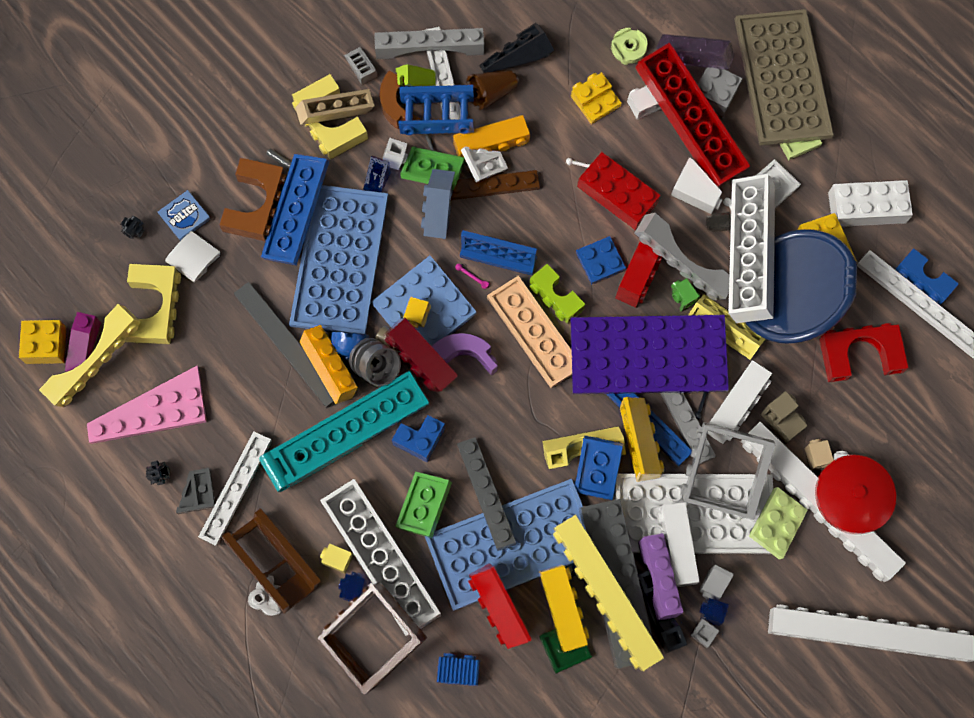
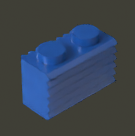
[437,653,480,686]

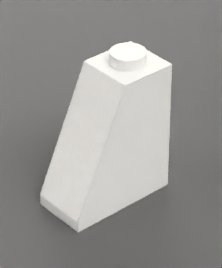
[671,158,722,214]

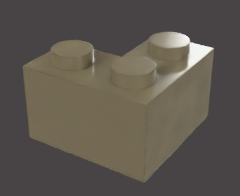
[760,391,807,444]

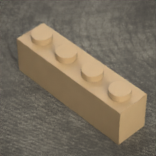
[295,89,374,125]

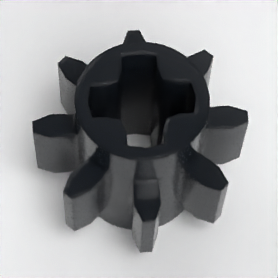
[120,216,145,239]
[146,460,170,485]

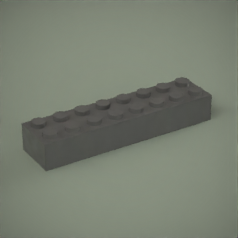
[579,499,653,668]

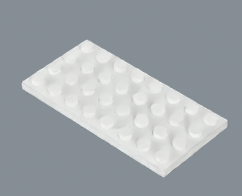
[615,474,773,554]

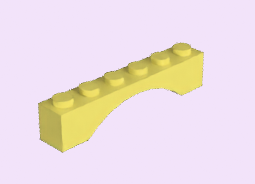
[39,304,141,407]

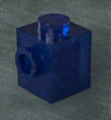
[338,572,367,602]
[699,598,729,626]

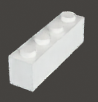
[657,502,699,587]

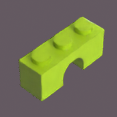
[530,264,585,324]

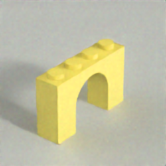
[292,74,368,160]
[125,264,181,344]

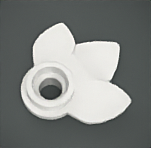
[248,576,281,616]

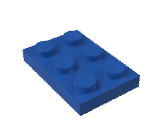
[575,435,623,500]

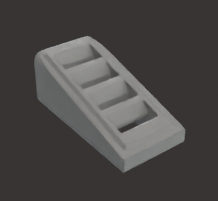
[344,47,377,85]

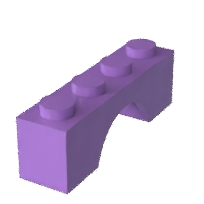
[638,533,683,621]

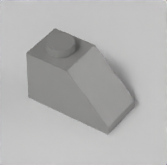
[699,565,734,601]

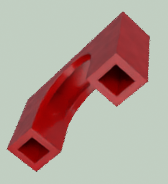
[819,323,908,383]

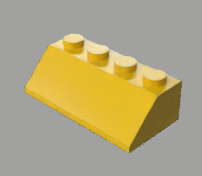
[620,397,664,482]

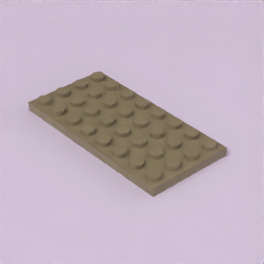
[735,9,833,146]

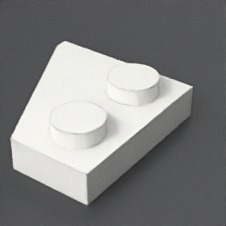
[461,147,508,182]

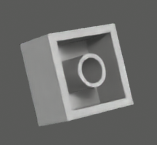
[698,63,742,117]

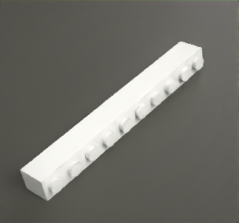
[740,422,906,582]
[768,605,974,662]

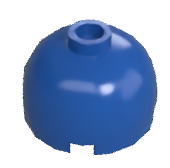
[331,332,369,360]

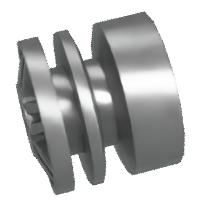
[349,338,401,386]

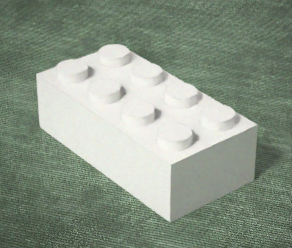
[828,180,913,227]
[708,360,772,444]

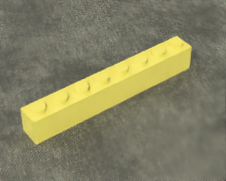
[553,515,664,671]

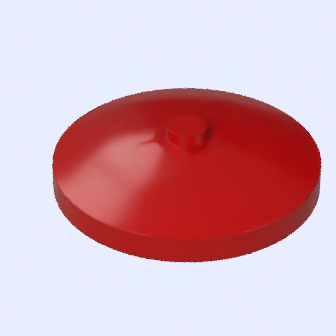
[815,455,896,535]

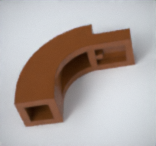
[380,71,420,129]

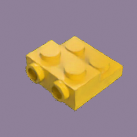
[571,72,622,124]

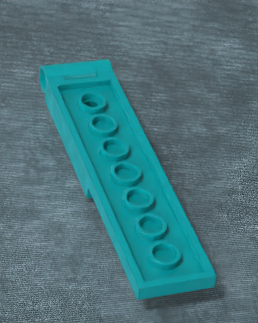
[259,371,429,493]

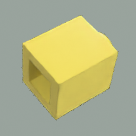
[320,544,353,574]

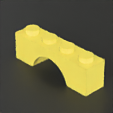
[542,426,626,469]

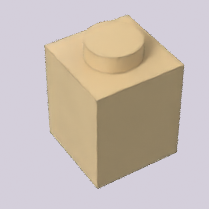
[805,439,834,471]

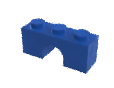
[895,248,959,305]

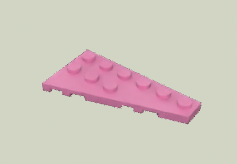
[87,366,207,444]

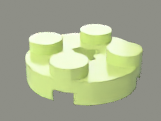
[611,28,647,65]

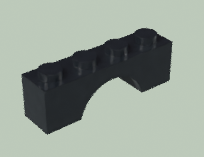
[638,570,687,654]

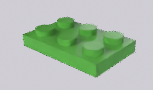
[401,147,465,189]
[395,472,452,538]

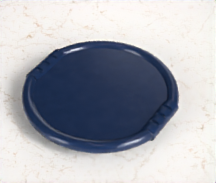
[745,229,857,344]

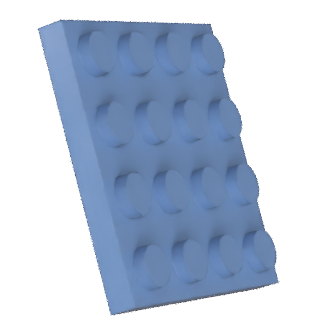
[371,255,477,346]

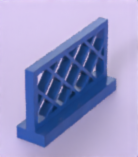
[460,230,537,275]

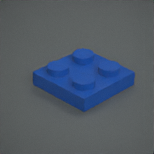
[576,236,626,285]

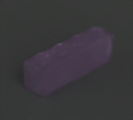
[656,34,734,70]

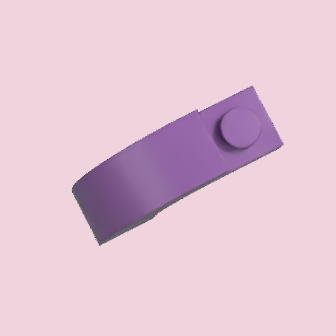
[432,333,498,376]

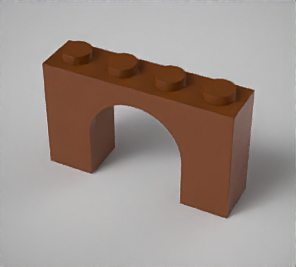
[219,158,287,242]

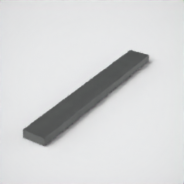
[234,282,334,408]

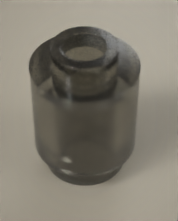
[706,212,731,232]

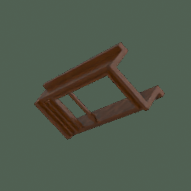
[222,508,321,614]

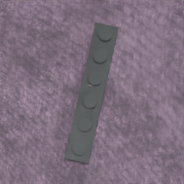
[457,437,516,551]

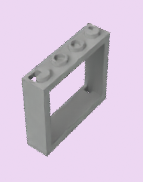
[680,422,776,520]

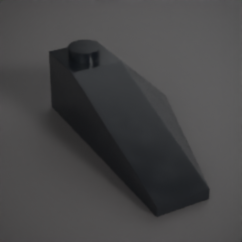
[479,23,554,73]

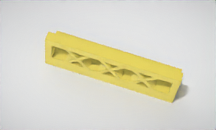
[688,294,765,359]

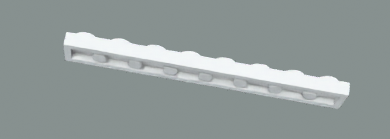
[857,250,974,359]

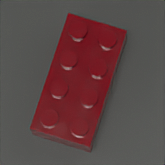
[383,318,458,392]

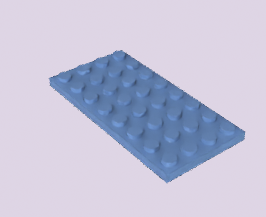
[289,185,388,334]
[425,479,583,611]

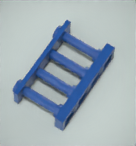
[399,85,474,135]

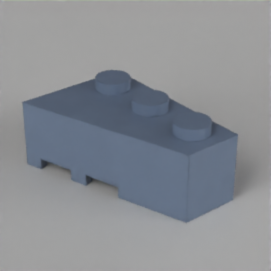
[421,169,455,239]

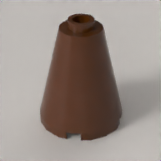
[466,70,519,110]

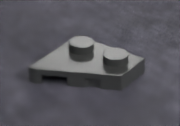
[176,468,215,514]

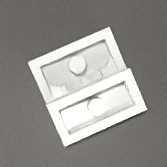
[165,231,220,282]

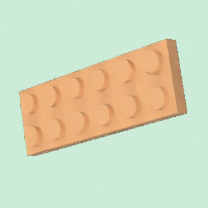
[487,276,572,388]

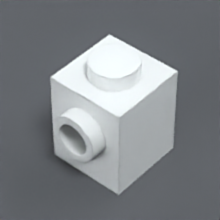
[381,138,408,170]

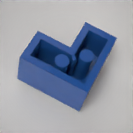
[392,415,445,462]

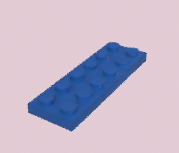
[261,154,329,265]

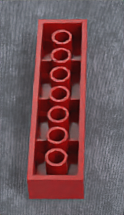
[635,43,750,188]

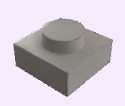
[690,619,719,648]

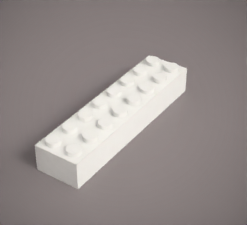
[729,174,775,323]
[320,479,441,638]

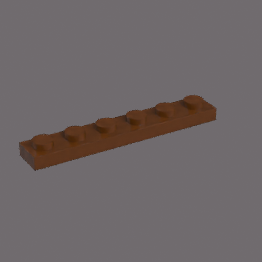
[427,170,539,200]

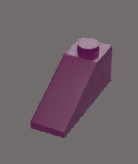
[65,312,101,372]

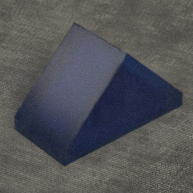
[363,156,391,193]

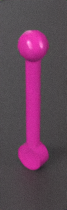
[455,263,489,289]

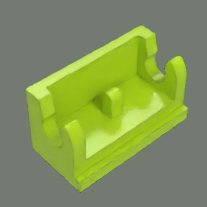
[396,64,436,86]

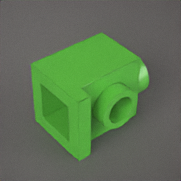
[671,278,700,312]

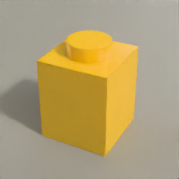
[403,297,431,329]

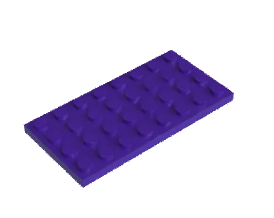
[571,315,728,394]

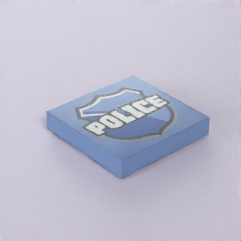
[158,190,211,241]

